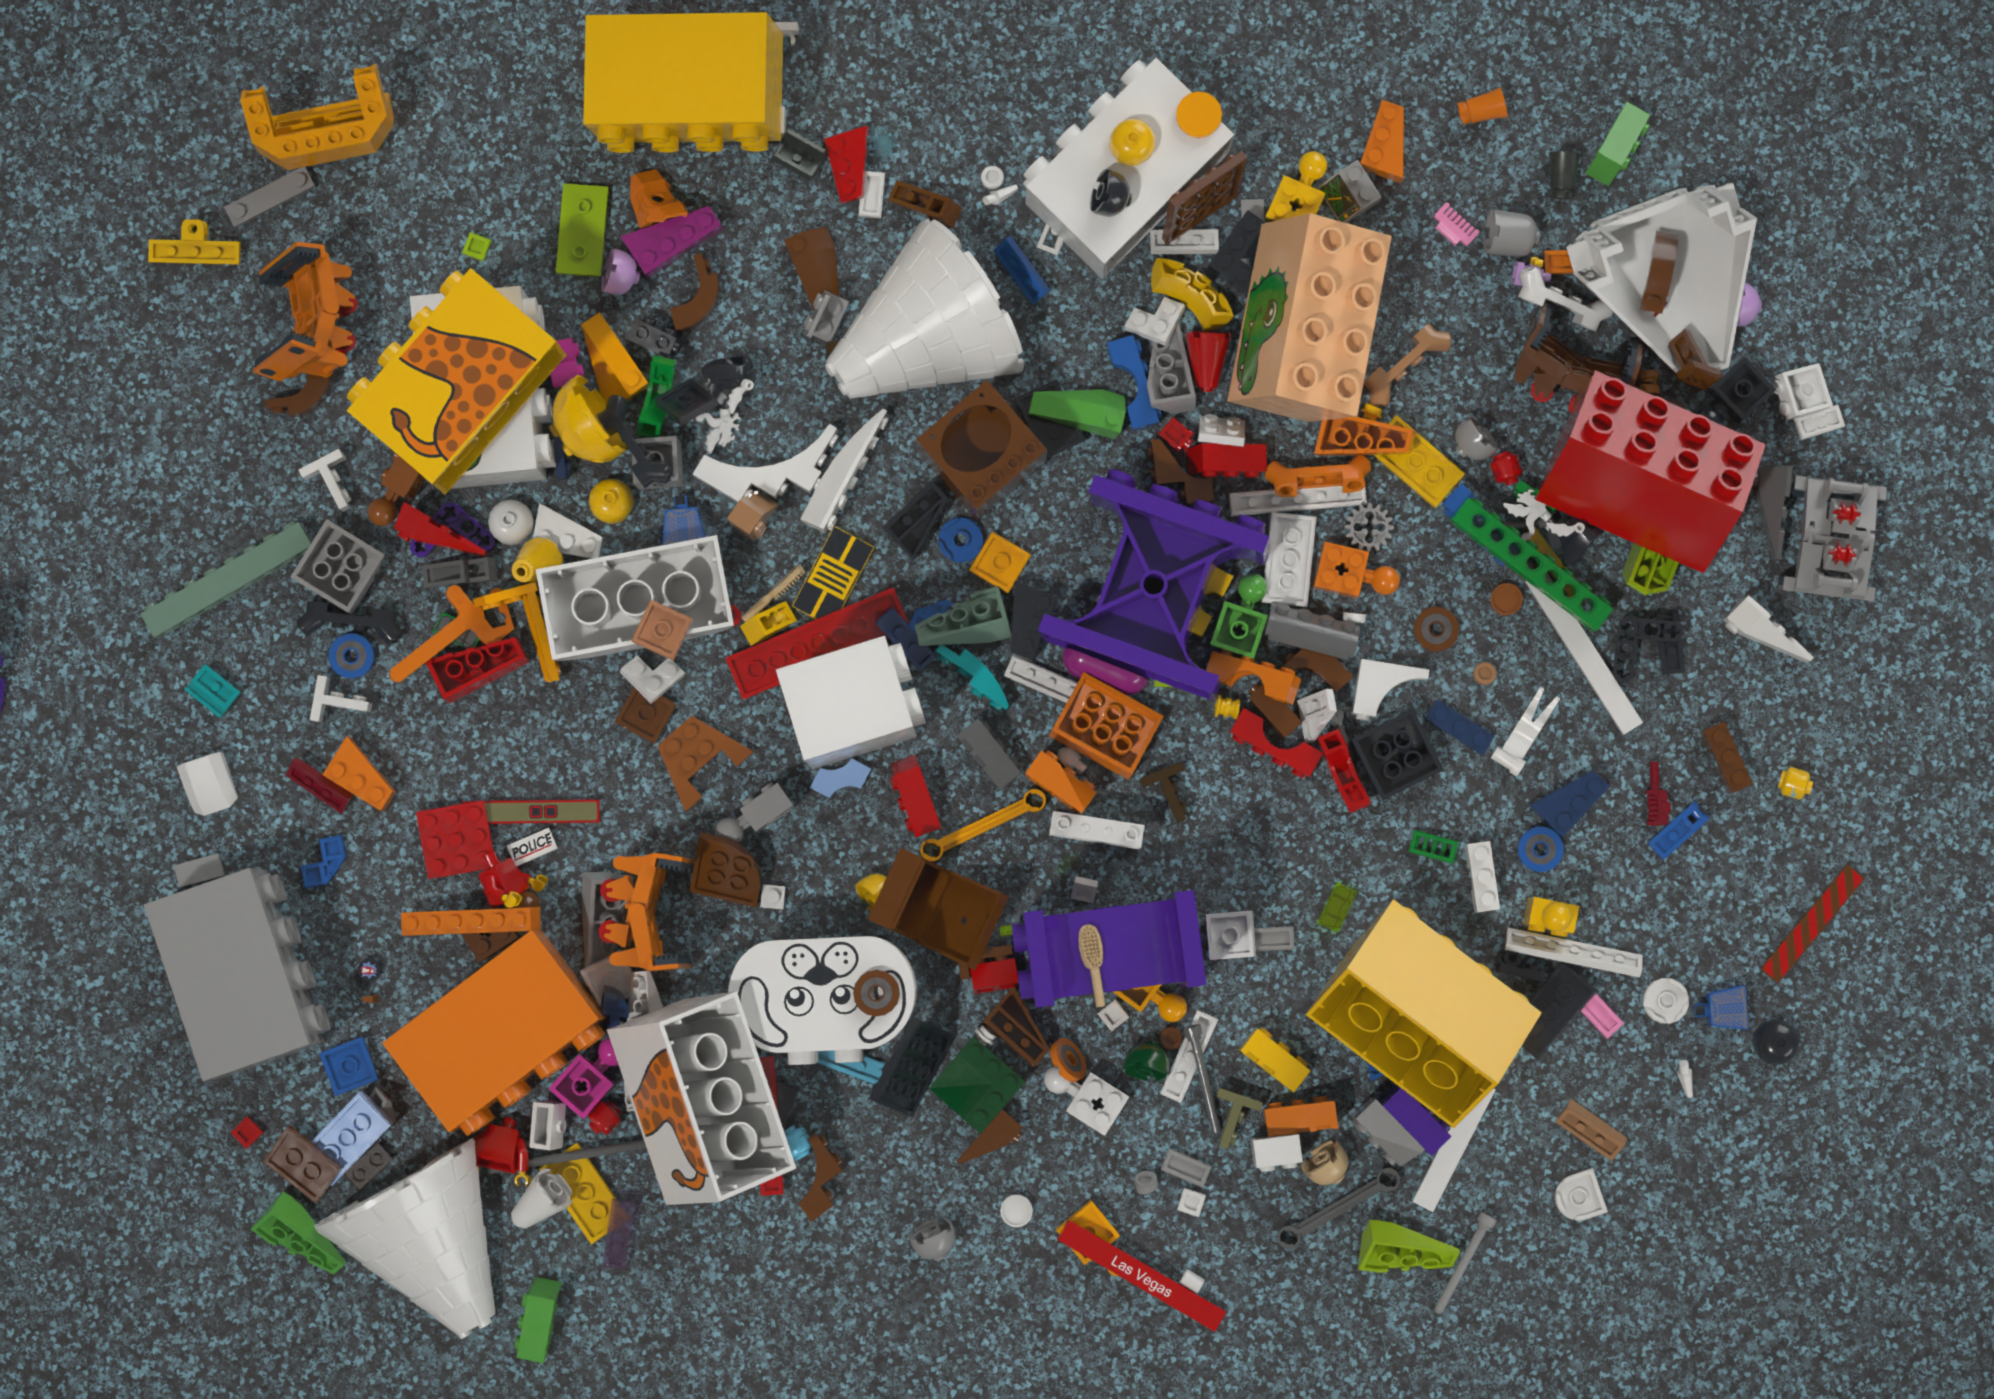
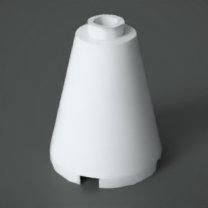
[511,1169,573,1229]

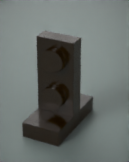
[1139,762,1188,823]

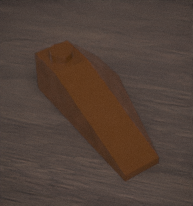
[784,227,839,311]

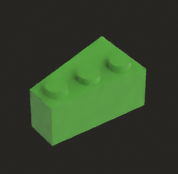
[1585,102,1650,187]
[514,1277,563,1363]

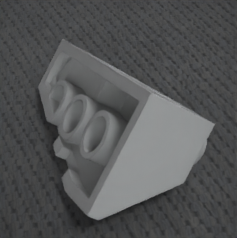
[1147,322,1196,414]
[581,872,635,967]

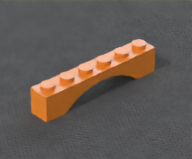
[401,907,541,936]

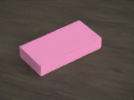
[1581,994,1624,1039]

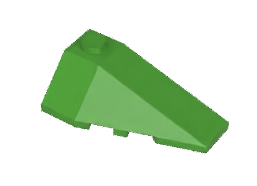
[1028,389,1126,439]

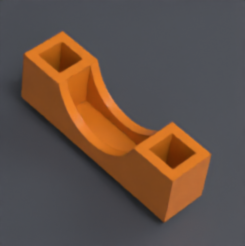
[1206,649,1301,705]

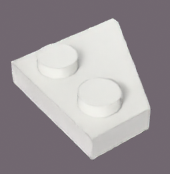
[1297,689,1337,743]

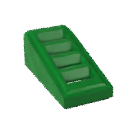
[1409,830,1460,864]

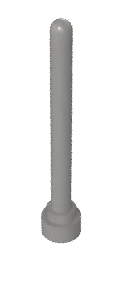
[1434,1212,1497,1314]

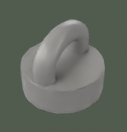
[1134,1171,1158,1194]

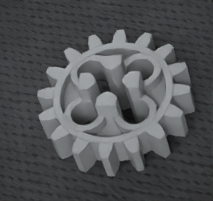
[1344,503,1394,553]

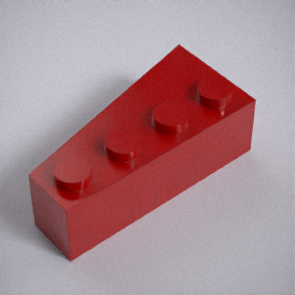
[425,637,530,704]

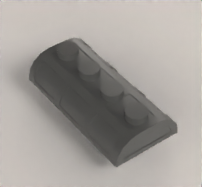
[1265,603,1360,660]

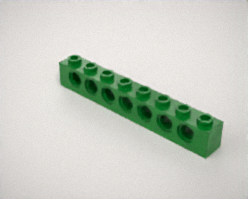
[1448,497,1613,632]

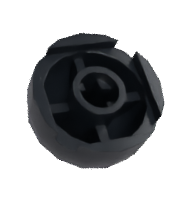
[1090,169,1132,217]
[1752,1019,1800,1065]

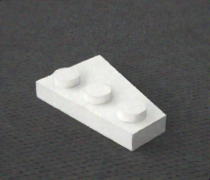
[533,503,603,559]

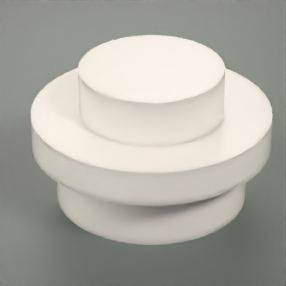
[975,1024,997,1045]

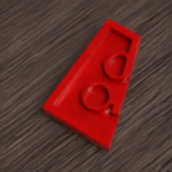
[824,126,869,204]

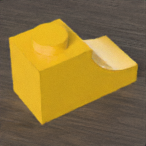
[740,601,797,646]

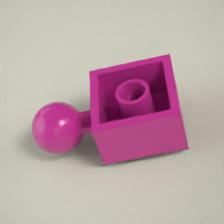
[549,1037,619,1119]

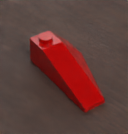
[394,502,489,557]

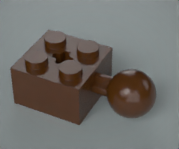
[461,891,541,963]

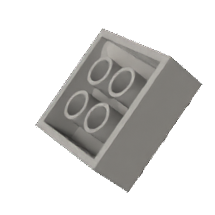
[291,519,385,615]
[1350,1097,1425,1167]

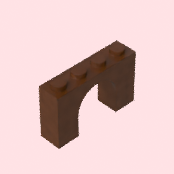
[1247,648,1353,739]

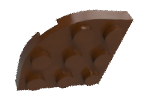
[690,832,762,908]

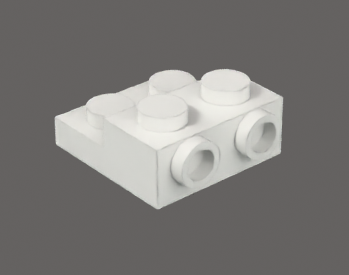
[1772,363,1833,420]

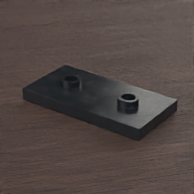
[1521,962,1598,1060]

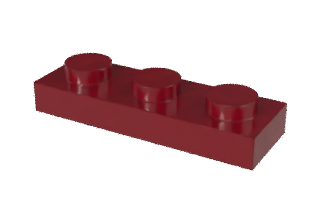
[285,757,353,814]

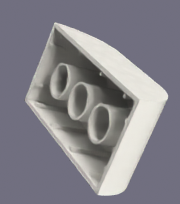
[536,535,734,661]

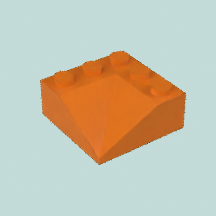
[1025,750,1097,815]

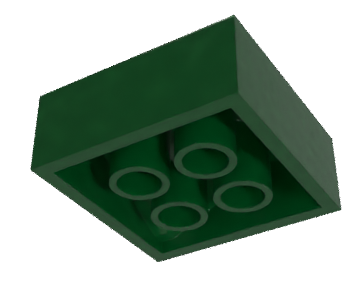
[929,1036,1025,1134]

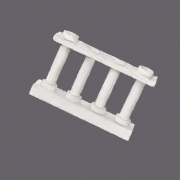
[1049,811,1144,849]

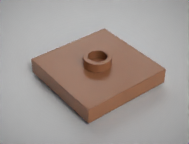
[631,599,693,661]

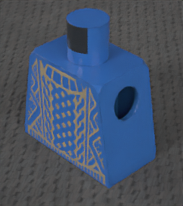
[662,495,706,545]
[1693,985,1749,1029]

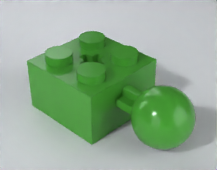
[1209,574,1268,659]

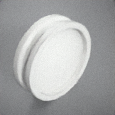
[1000,1194,1033,1227]

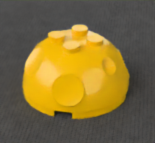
[549,375,629,463]

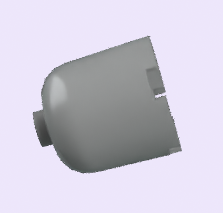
[1484,209,1540,257]

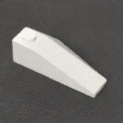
[1723,595,1814,663]

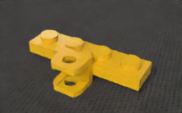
[148,219,241,265]

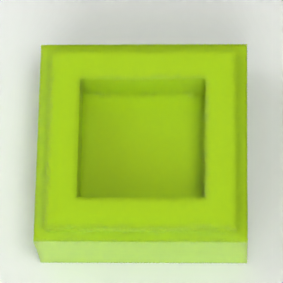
[462,232,492,262]

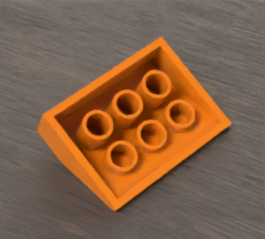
[1049,672,1164,780]

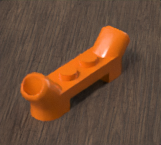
[1265,455,1371,497]

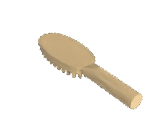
[741,563,805,622]
[1078,924,1106,1007]

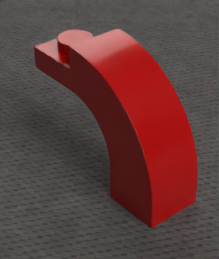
[1318,729,1371,813]

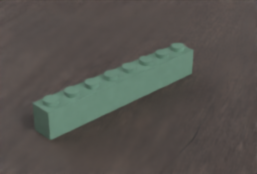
[140,521,312,639]

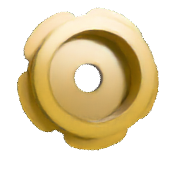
[1361,403,1383,421]

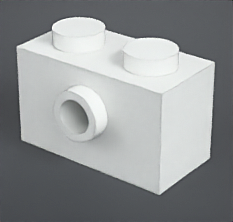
[529,1100,566,1150]

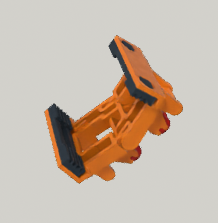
[253,242,357,381]
[599,853,695,971]

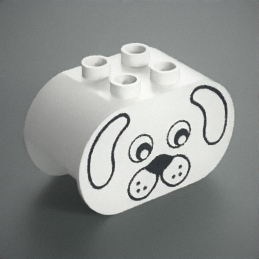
[728,936,917,1065]

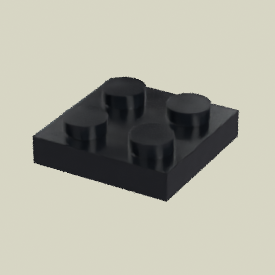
[654,378,718,426]

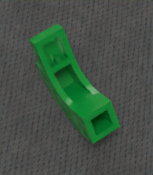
[637,355,676,438]

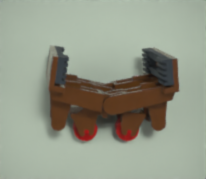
[1513,300,1644,413]

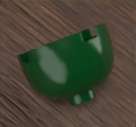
[1122,1041,1169,1082]

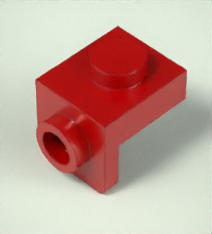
[1158,417,1194,453]

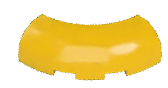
[1151,258,1233,331]

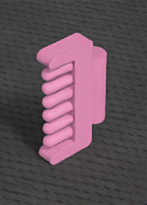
[1434,203,1479,246]

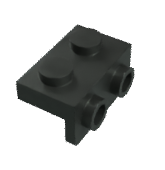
[771,129,826,181]

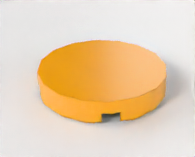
[1176,91,1222,139]

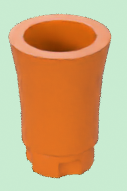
[1457,87,1508,125]

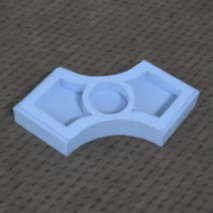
[810,758,871,798]

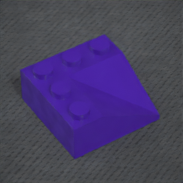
[1378,1084,1452,1156]

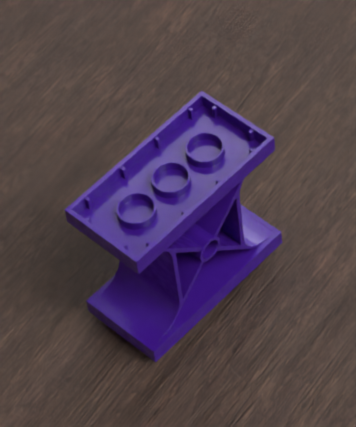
[1038,469,1270,702]
[1011,890,1207,1007]

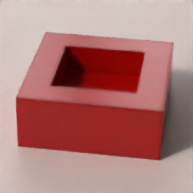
[231,1116,264,1149]

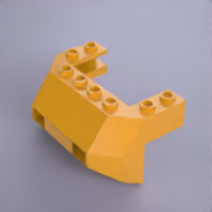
[240,64,394,170]

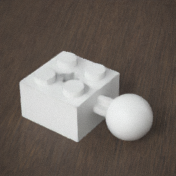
[1044,1065,1129,1136]

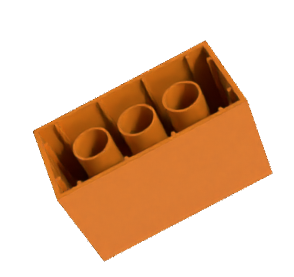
[382,930,607,1136]

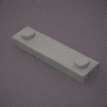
[224,167,316,228]

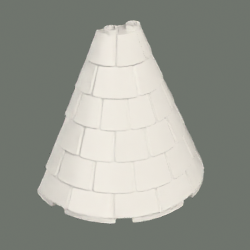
[825,218,1024,399]
[314,1138,495,1339]

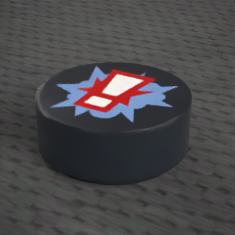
[357,959,381,982]

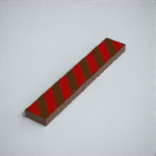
[1759,864,1865,984]

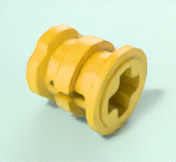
[1214,695,1240,720]

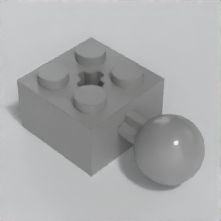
[714,782,795,843]

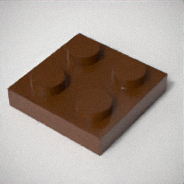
[615,687,677,744]

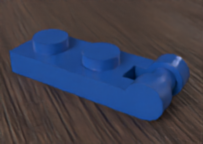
[1647,801,1710,860]

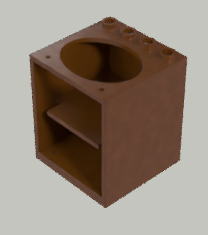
[916,380,1047,522]

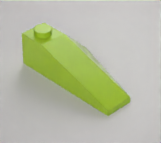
[1358,1219,1460,1273]

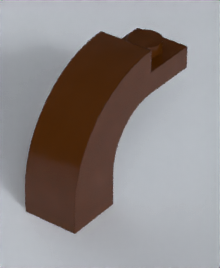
[1640,231,1679,314]
[670,253,719,333]
[265,371,334,418]

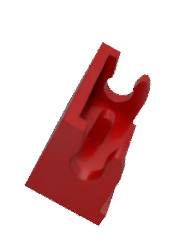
[970,958,1019,994]

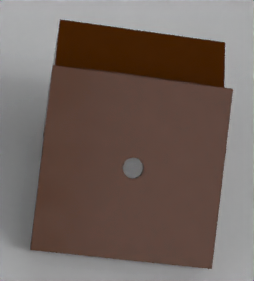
[868,848,1009,970]

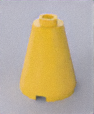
[512,537,563,582]

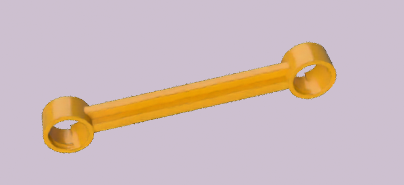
[920,789,1046,862]

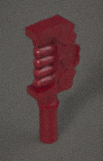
[1645,762,1671,826]

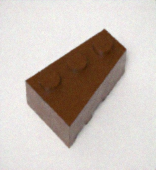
[982,987,1050,1068]

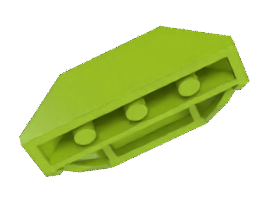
[1622,543,1679,595]

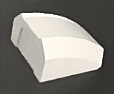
[177,752,238,816]

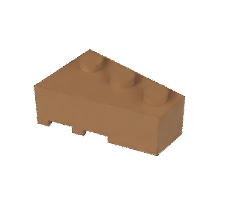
[727,489,779,541]

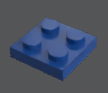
[319,1037,379,1096]

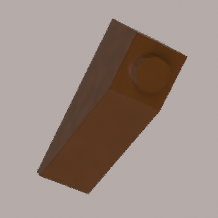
[888,180,962,229]
[957,1108,1023,1164]

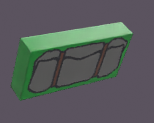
[433,612,480,649]

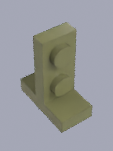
[1215,1087,1263,1149]

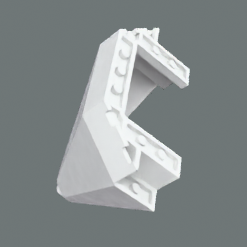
[1566,183,1757,373]

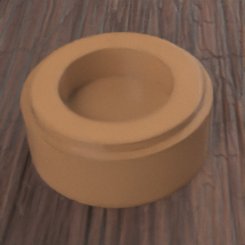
[1473,662,1496,685]

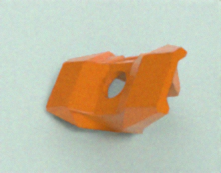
[630,169,688,229]

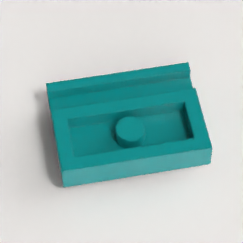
[184,664,242,718]

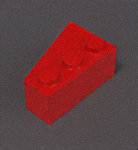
[1186,443,1267,478]
[890,755,941,837]

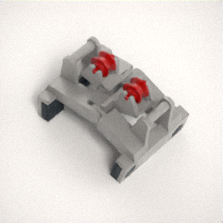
[1778,476,1887,601]

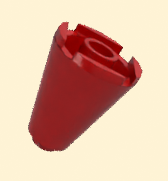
[1186,331,1231,392]

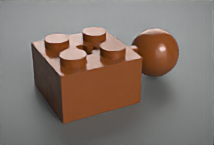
[367,453,426,526]

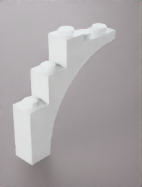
[693,424,839,503]

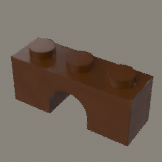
[1699,721,1753,795]

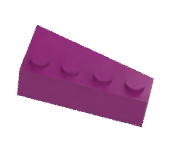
[620,206,723,279]

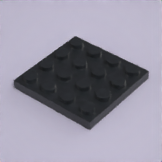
[869,1016,956,1117]

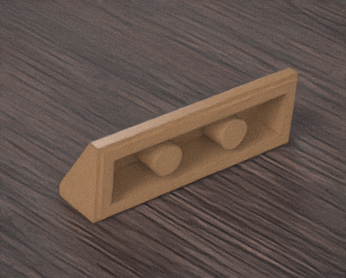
[1555,1099,1627,1161]

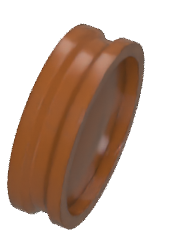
[1490,583,1523,616]

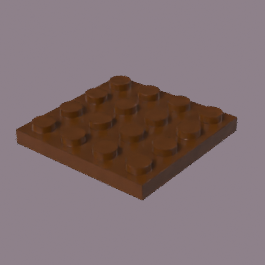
[1162,151,1247,245]

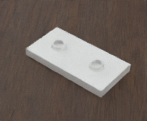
[1262,512,1316,608]

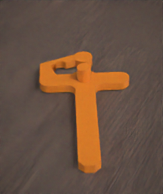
[389,585,514,683]

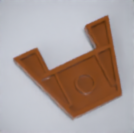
[658,716,754,812]

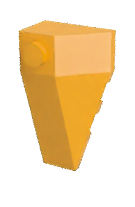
[581,312,649,402]

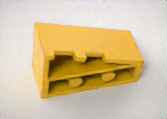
[1238,1028,1311,1092]

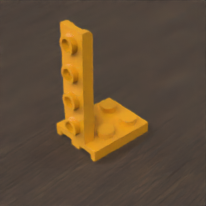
[473,582,560,682]

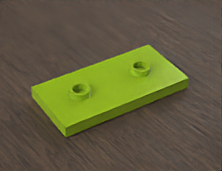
[556,183,609,277]

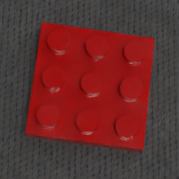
[416,800,494,879]

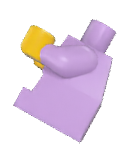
[1511,257,1551,286]

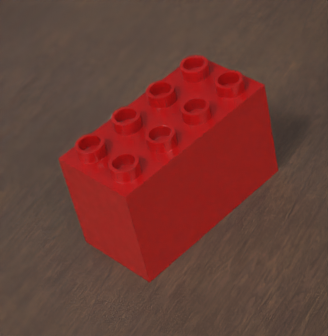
[1535,370,1766,573]

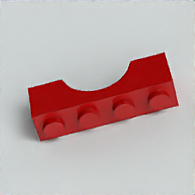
[1229,708,1323,779]

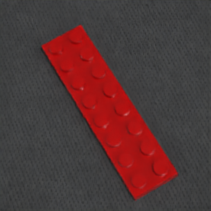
[725,587,909,700]

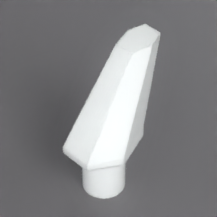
[983,185,1018,205]
[1677,1060,1693,1098]

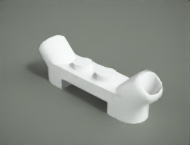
[1518,267,1613,332]

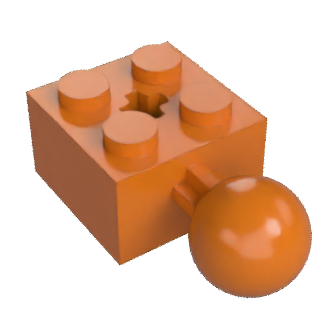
[1313,542,1400,599]

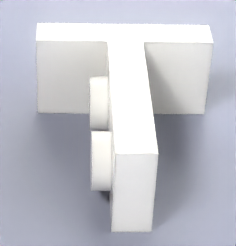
[299,449,351,512]
[310,675,372,723]

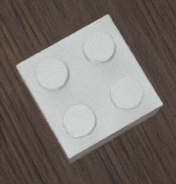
[1250,1133,1303,1172]

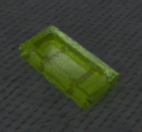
[1317,882,1357,933]

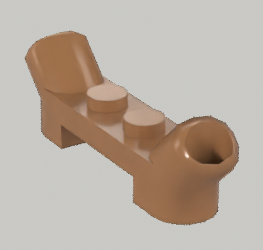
[1363,323,1451,407]

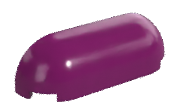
[1062,648,1148,696]

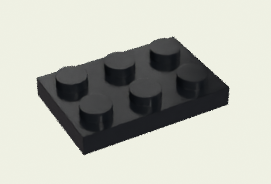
[1015,379,1085,459]

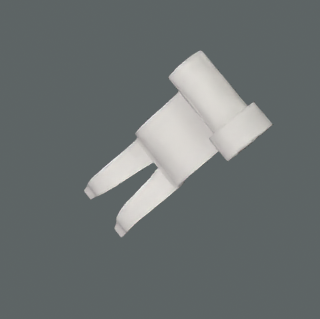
[1491,687,1560,777]

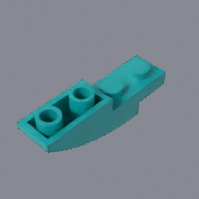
[936,645,1009,712]

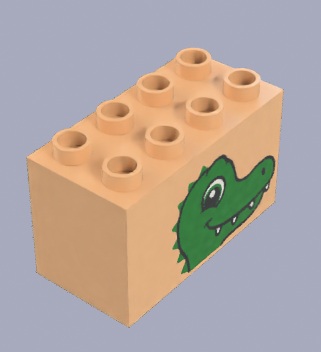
[1227,213,1392,422]

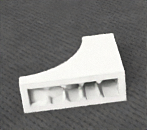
[1351,659,1429,721]

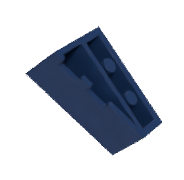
[1527,771,1610,837]

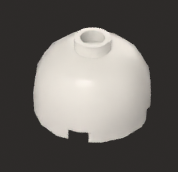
[488,500,534,546]

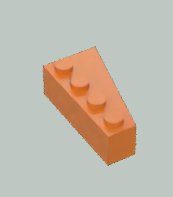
[1314,417,1416,456]

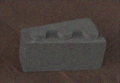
[957,719,1022,791]

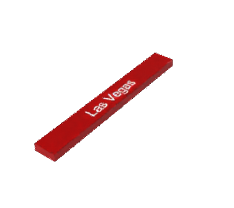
[1057,1219,1226,1332]

